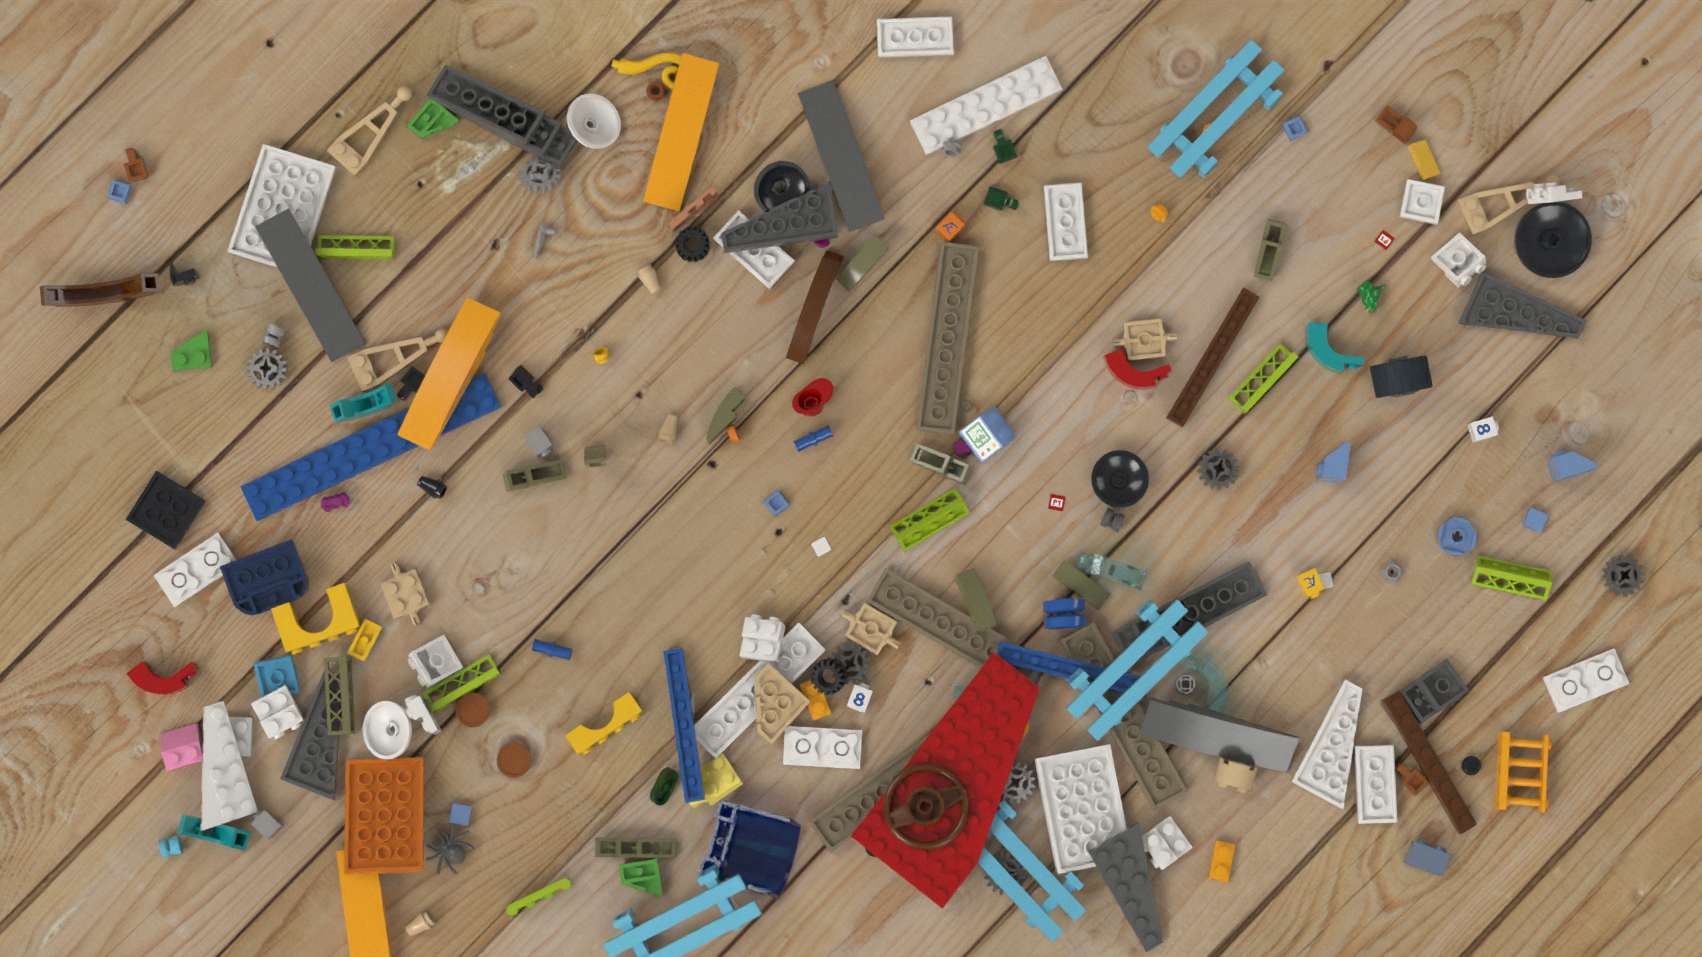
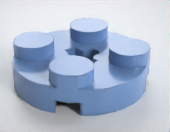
[1437,517,1477,556]

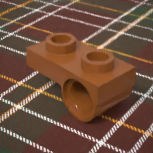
[1375,105,1417,144]

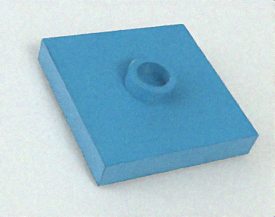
[253,654,300,697]

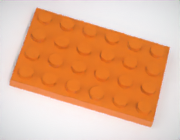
[344,757,424,875]

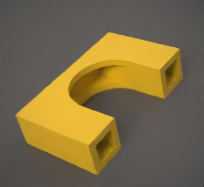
[271,583,361,655]

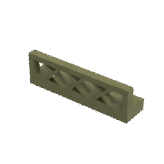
[324,656,355,736]

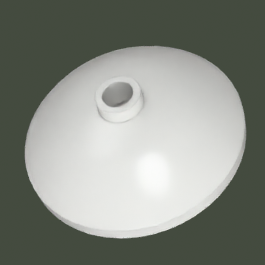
[567,94,621,149]
[363,701,412,759]

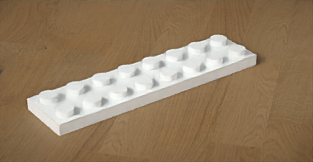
[910,56,1062,156]
[694,623,826,759]

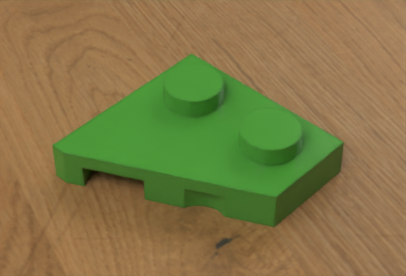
[407,99,460,139]
[171,330,212,372]
[619,859,663,896]

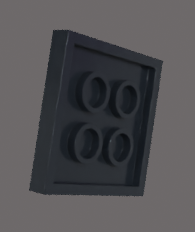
[125,471,206,550]

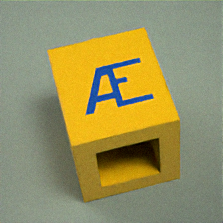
[1295,568,1325,599]

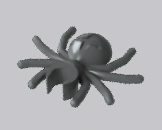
[426,824,475,874]

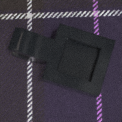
[508,365,544,398]
[397,366,425,401]

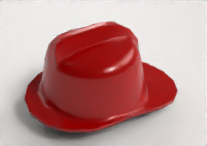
[792,378,834,417]

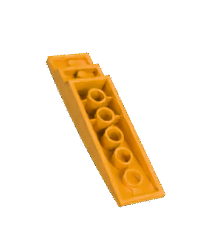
[643,53,719,212]
[397,297,501,451]
[336,850,392,957]

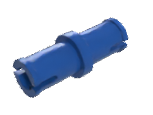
[794,425,833,452]
[532,639,572,660]

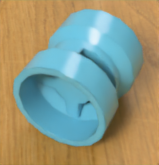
[159,835,183,858]

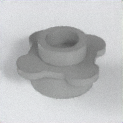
[942,140,962,157]
[1381,561,1404,584]

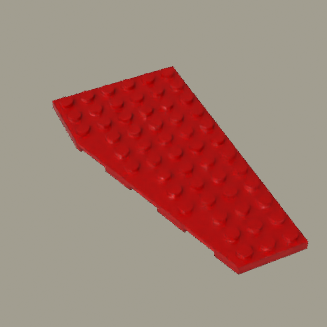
[851,652,1040,909]

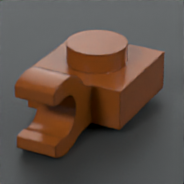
[124,147,149,183]
[1395,763,1429,796]

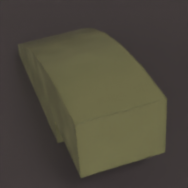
[1254,218,1286,281]
[836,235,889,292]
[706,387,746,445]
[909,443,973,486]
[584,444,607,468]
[503,459,567,492]
[1052,560,1110,610]
[955,568,997,632]

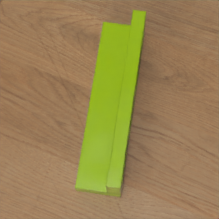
[315,235,395,260]
[1228,343,1299,414]
[889,488,970,552]
[1471,555,1553,600]
[422,654,501,713]

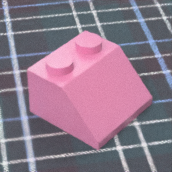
[160,723,203,771]

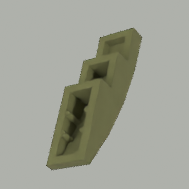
[594,837,676,858]

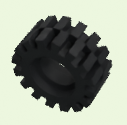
[675,226,710,262]
[810,657,848,695]

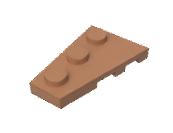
[668,185,718,233]

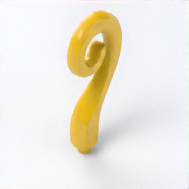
[611,52,682,90]

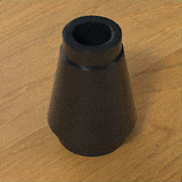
[417,476,447,499]

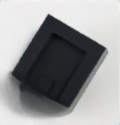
[170,262,200,286]

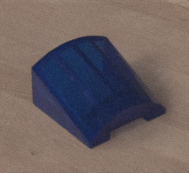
[698,800,801,900]

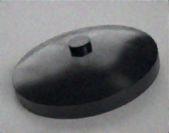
[1514,202,1592,278]

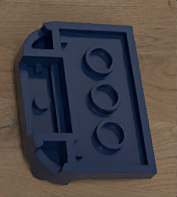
[219,539,309,615]

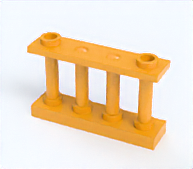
[1495,732,1551,813]

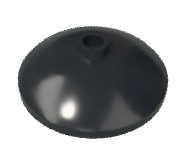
[754,161,810,213]
[1091,450,1149,508]

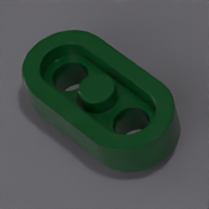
[650,767,678,806]

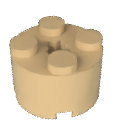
[1214,757,1258,793]

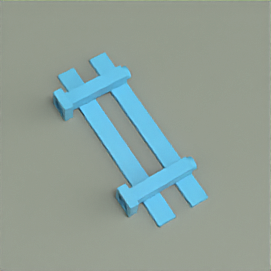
[1147,40,1285,179]
[1066,600,1209,741]
[978,800,1086,943]
[603,864,762,957]

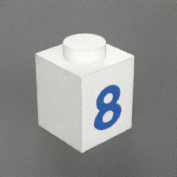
[1467,416,1499,443]
[847,683,873,713]

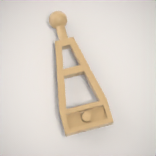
[326,86,412,177]
[1457,175,1561,236]
[347,328,448,392]

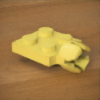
[682,753,743,808]

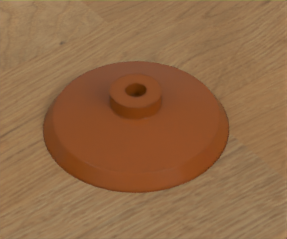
[455,693,490,727]
[497,743,531,778]

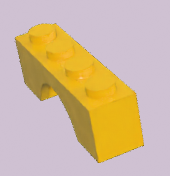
[565,692,643,756]

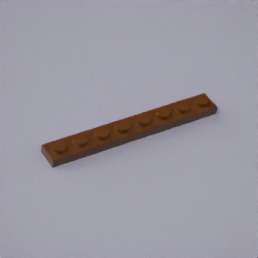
[1166,287,1260,428]
[1381,690,1477,834]

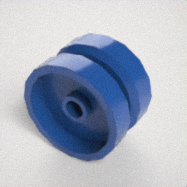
[1043,598,1087,629]

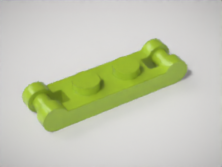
[506,878,572,916]

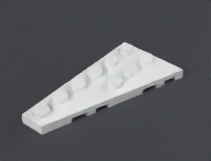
[1291,680,1362,810]
[201,701,258,831]

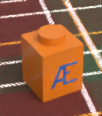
[935,212,965,243]

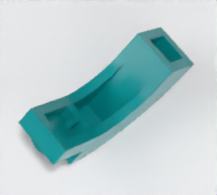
[1305,322,1364,373]
[330,383,397,423]
[177,814,251,851]

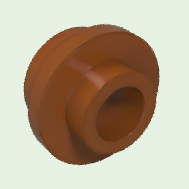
[646,82,665,101]

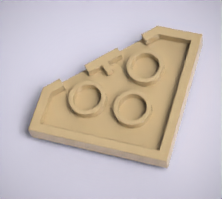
[754,662,810,744]

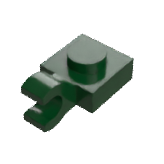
[993,129,1018,165]
[984,186,1018,211]

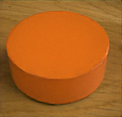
[727,424,741,444]

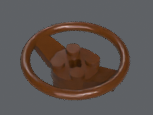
[883,764,969,850]

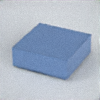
[1282,116,1308,141]
[107,180,132,204]
[763,490,790,517]
[1522,507,1548,533]
[449,803,472,826]

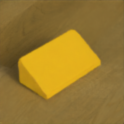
[1408,139,1441,181]

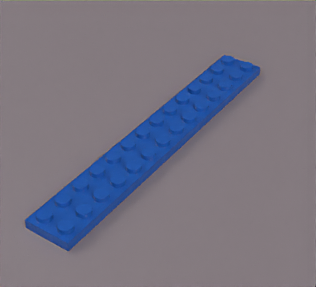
[240,373,501,522]

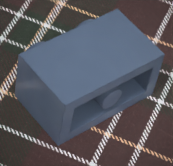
[1403,839,1451,876]

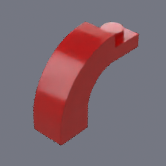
[1103,349,1172,389]
[126,662,200,695]

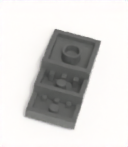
[1381,659,1469,728]

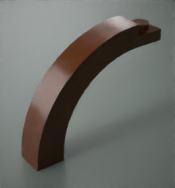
[786,250,844,364]
[40,273,160,307]

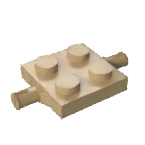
[1112,319,1177,361]
[380,562,431,626]
[841,603,901,656]

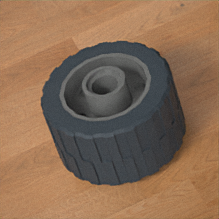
[1370,355,1433,398]

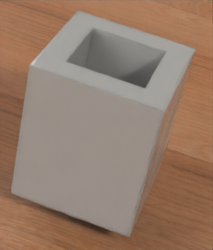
[524,426,554,458]
[251,810,284,840]

